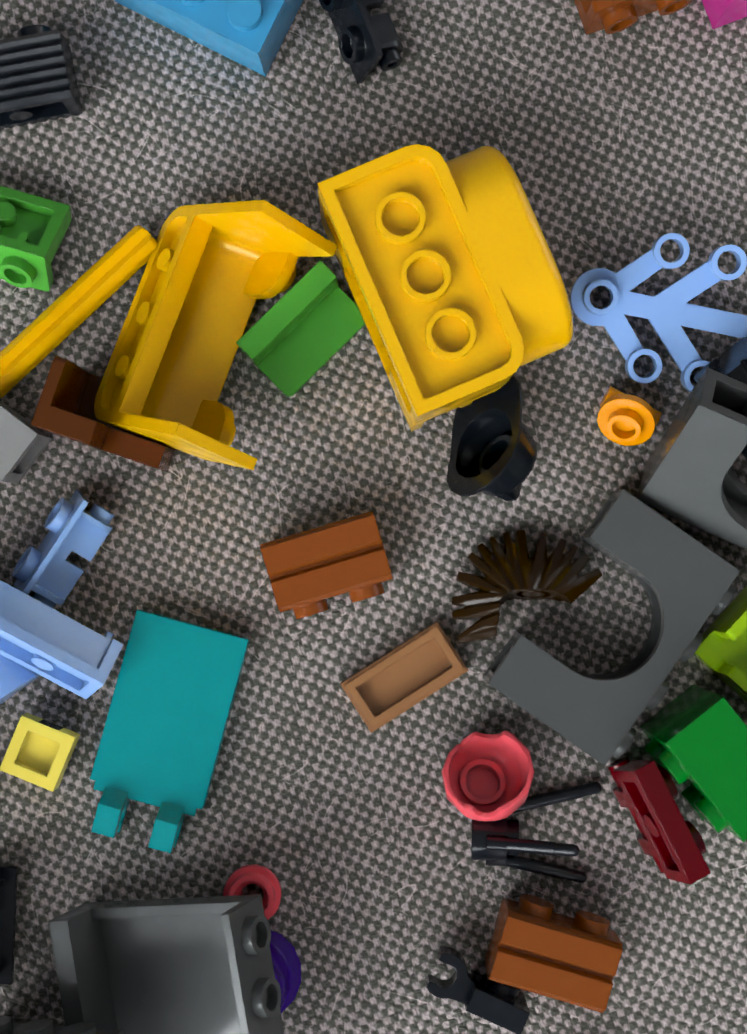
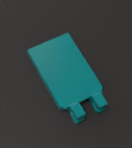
[90,609,250,853]

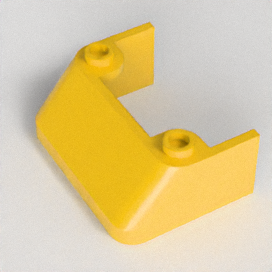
[94,200,338,470]

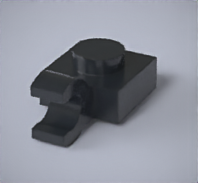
[425,946,530,1034]

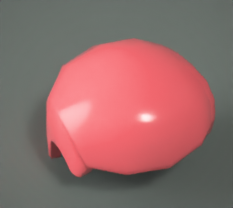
[442,730,534,821]

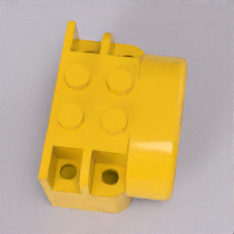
[317,144,574,432]

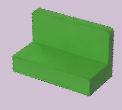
[236,260,365,397]

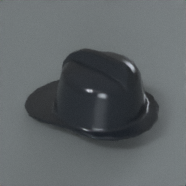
[447,375,537,501]

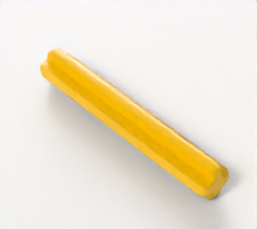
[0,225,157,398]

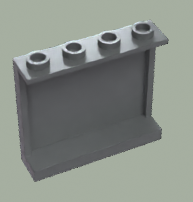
[48,894,284,1034]

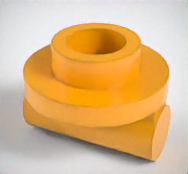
[597,386,662,446]

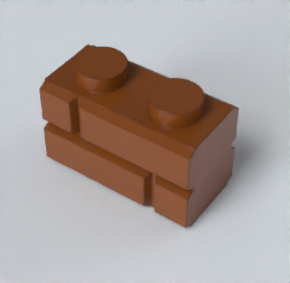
[260,511,393,619]
[484,894,623,1013]

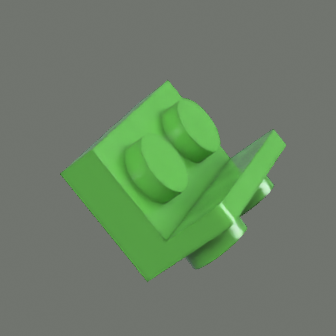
[0,185,72,292]

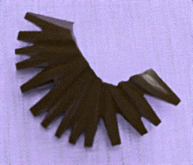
[452,530,602,643]

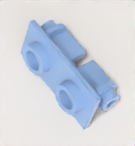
[12,489,114,608]

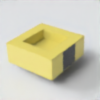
[0,713,80,792]

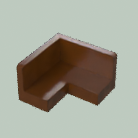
[31,356,175,472]

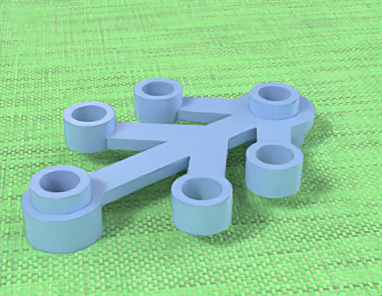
[570,233,747,393]

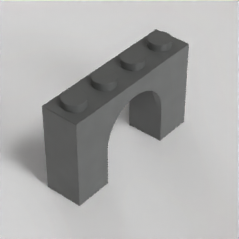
[637,367,747,549]
[483,489,740,766]

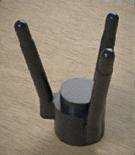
[471,782,602,883]

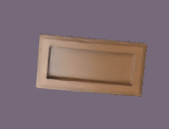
[340,621,469,733]

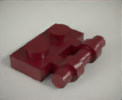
[608,757,711,885]

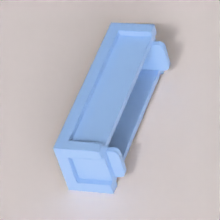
[0,580,124,699]

